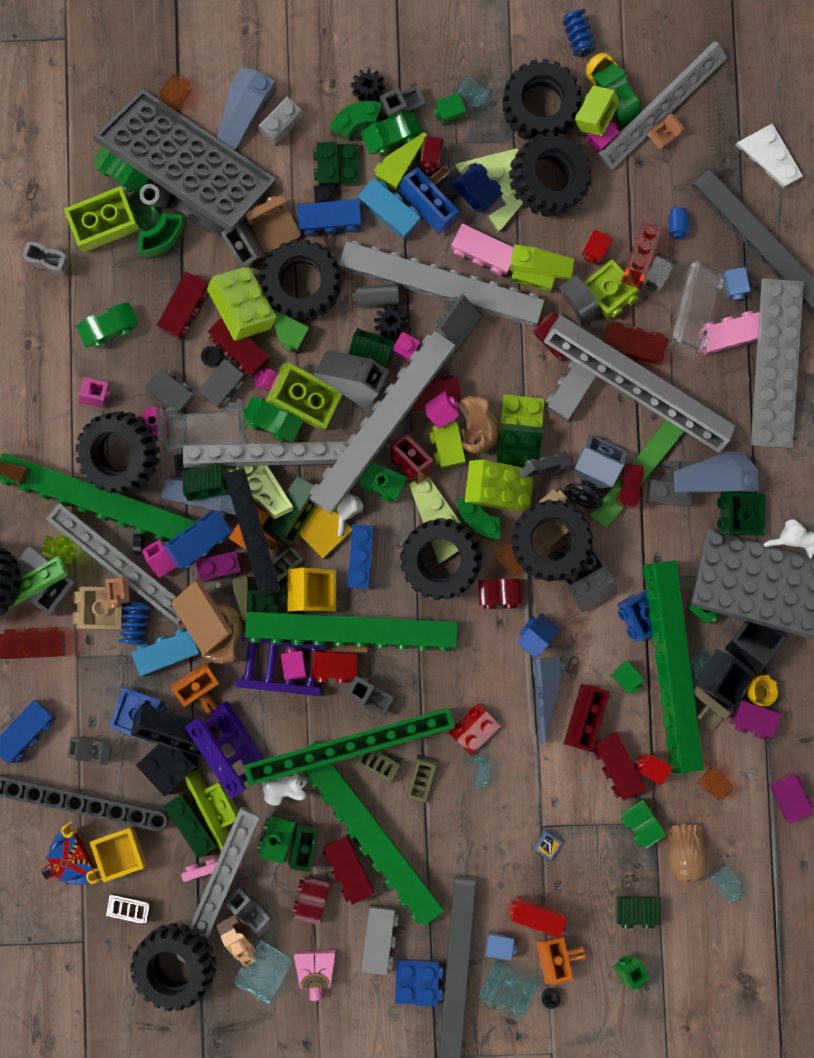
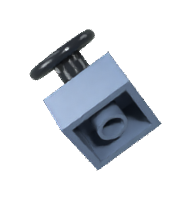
[564,434,628,509]

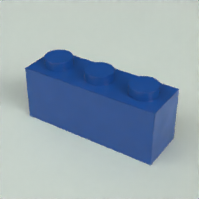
[398,167,459,234]
[297,199,362,236]
[162,510,232,569]
[347,524,374,590]
[0,700,56,764]

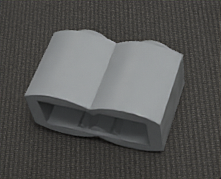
[22,242,70,276]

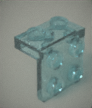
[232,940,293,1003]
[478,960,539,1019]

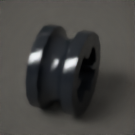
[541,988,561,1009]

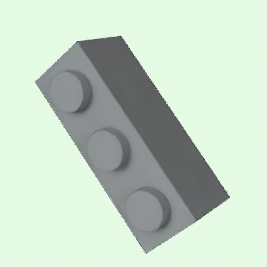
[545,360,596,422]
[361,905,398,975]

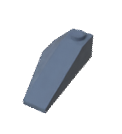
[217,67,276,151]
[674,451,759,493]
[161,477,236,516]
[533,657,564,743]

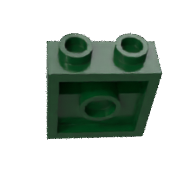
[313,142,360,186]
[497,423,543,468]
[717,492,765,536]
[248,589,292,614]

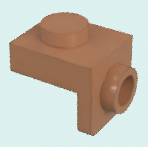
[647,114,684,149]
[101,577,130,609]

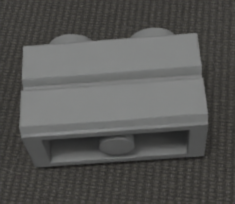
[259,97,303,145]

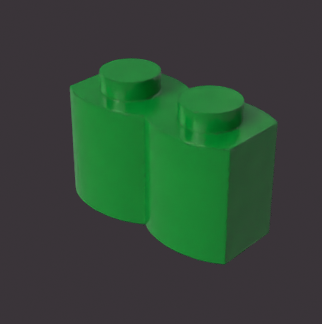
[620,799,667,849]

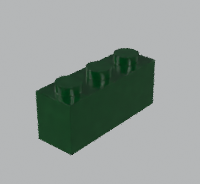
[264,476,317,546]
[163,792,217,859]

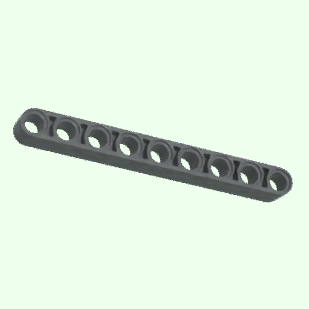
[691,170,814,315]
[0,775,169,831]
[438,876,476,1058]

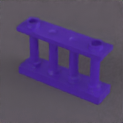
[236,637,326,696]
[185,701,265,799]

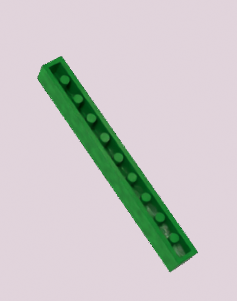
[0,452,195,542]
[644,560,704,774]
[245,612,457,651]
[243,707,455,787]
[306,741,444,927]

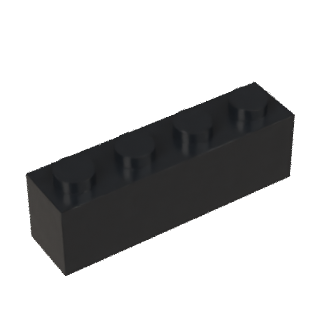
[131,704,220,759]

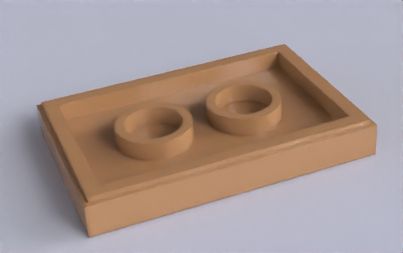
[171,579,232,655]

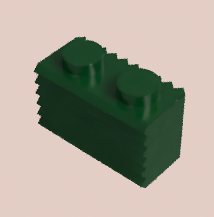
[348,328,396,369]
[182,464,229,501]
[288,823,319,872]
[615,896,660,929]

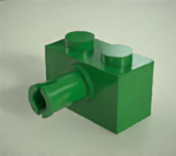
[359,462,407,503]
[257,814,297,864]

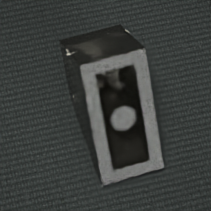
[642,252,677,292]

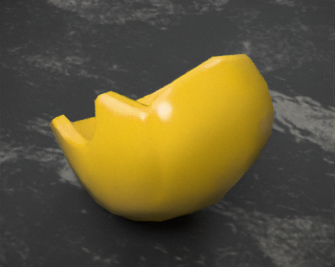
[586,53,618,85]
[747,675,778,707]

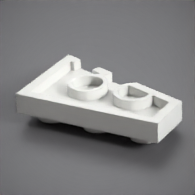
[736,124,802,188]

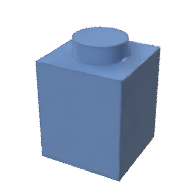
[721,267,750,301]
[485,932,517,960]

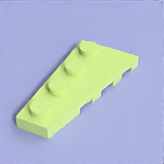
[224,443,293,519]
[409,476,461,564]

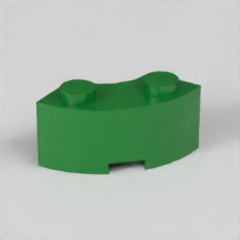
[593,63,642,127]
[329,101,382,141]
[360,111,423,156]
[93,146,149,193]
[138,213,186,258]
[75,302,139,348]
[241,397,303,443]
[457,498,500,541]

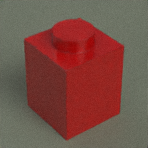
[581,229,613,264]

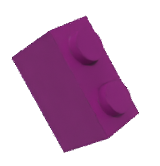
[195,551,243,582]
[730,700,782,740]
[768,773,813,824]

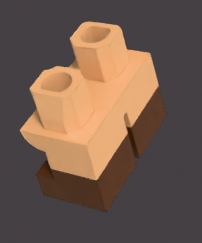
[216,915,257,967]

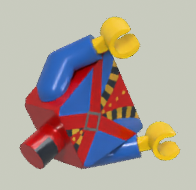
[41,822,102,885]

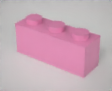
[451,224,513,276]
[697,310,759,356]

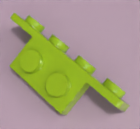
[185,770,238,852]

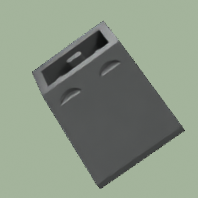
[436,294,481,353]
[314,350,389,409]
[548,542,618,613]
[17,546,79,616]

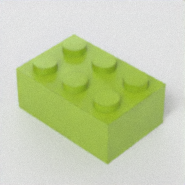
[64,186,141,252]
[207,266,277,341]
[265,363,342,429]
[465,460,534,512]

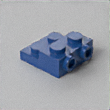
[617,588,653,641]
[109,687,167,741]
[395,959,443,1006]

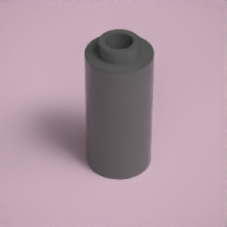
[139,184,173,209]
[353,284,399,308]

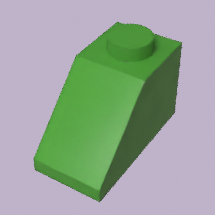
[273,309,310,353]

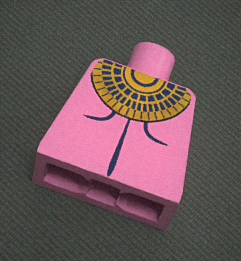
[294,950,336,1001]

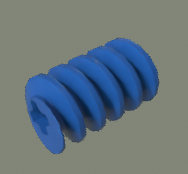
[562,9,596,57]
[118,601,150,645]

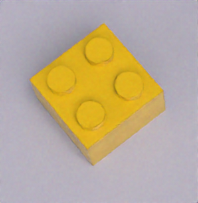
[288,568,336,613]
[90,826,147,883]

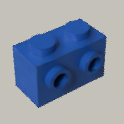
[517,613,560,658]

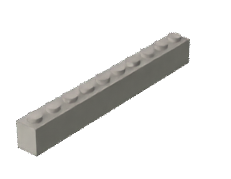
[339,241,544,327]
[544,315,735,453]
[309,331,455,515]

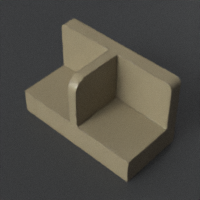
[693,686,730,731]

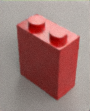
[507,896,567,939]

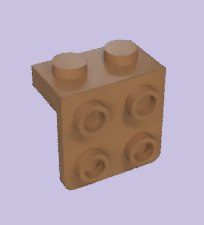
[246,195,301,254]

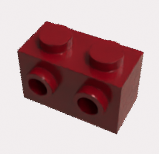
[390,433,434,484]

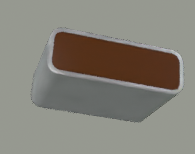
[429,166,449,187]

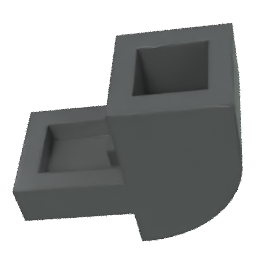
[380,85,426,118]
[559,275,599,326]
[346,676,395,716]
[67,737,111,765]
[224,887,274,937]

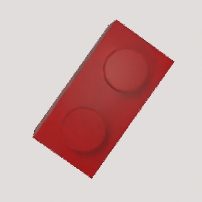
[309,651,357,683]
[634,753,673,786]

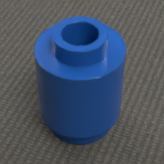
[668,207,690,239]

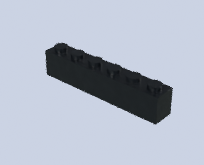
[224,468,281,596]

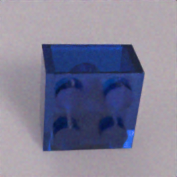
[449,163,503,213]

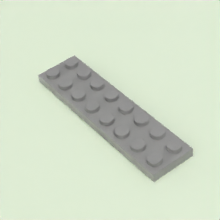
[751,278,804,448]

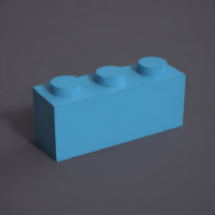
[357,178,420,241]
[131,628,201,676]

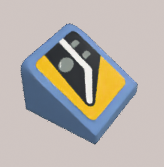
[534,831,563,860]

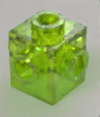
[40,534,77,564]

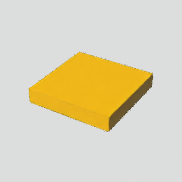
[299,506,352,559]

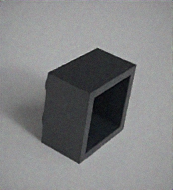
[724,621,788,674]
[695,649,757,710]
[136,744,198,796]

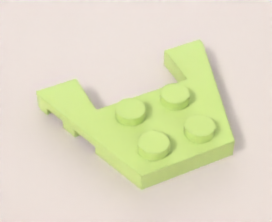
[455,148,523,233]

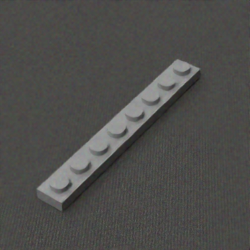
[599,41,727,170]
[183,441,349,468]
[46,503,181,624]
[176,807,261,963]

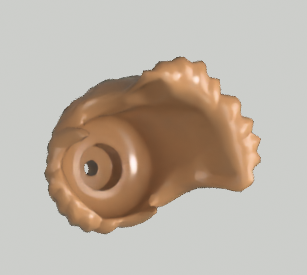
[458,395,500,455]
[202,605,244,664]
[665,823,707,884]

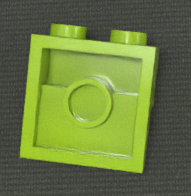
[583,259,639,319]
[500,394,545,429]

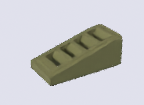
[272,545,304,584]
[232,576,250,621]
[354,751,400,783]
[406,754,437,803]

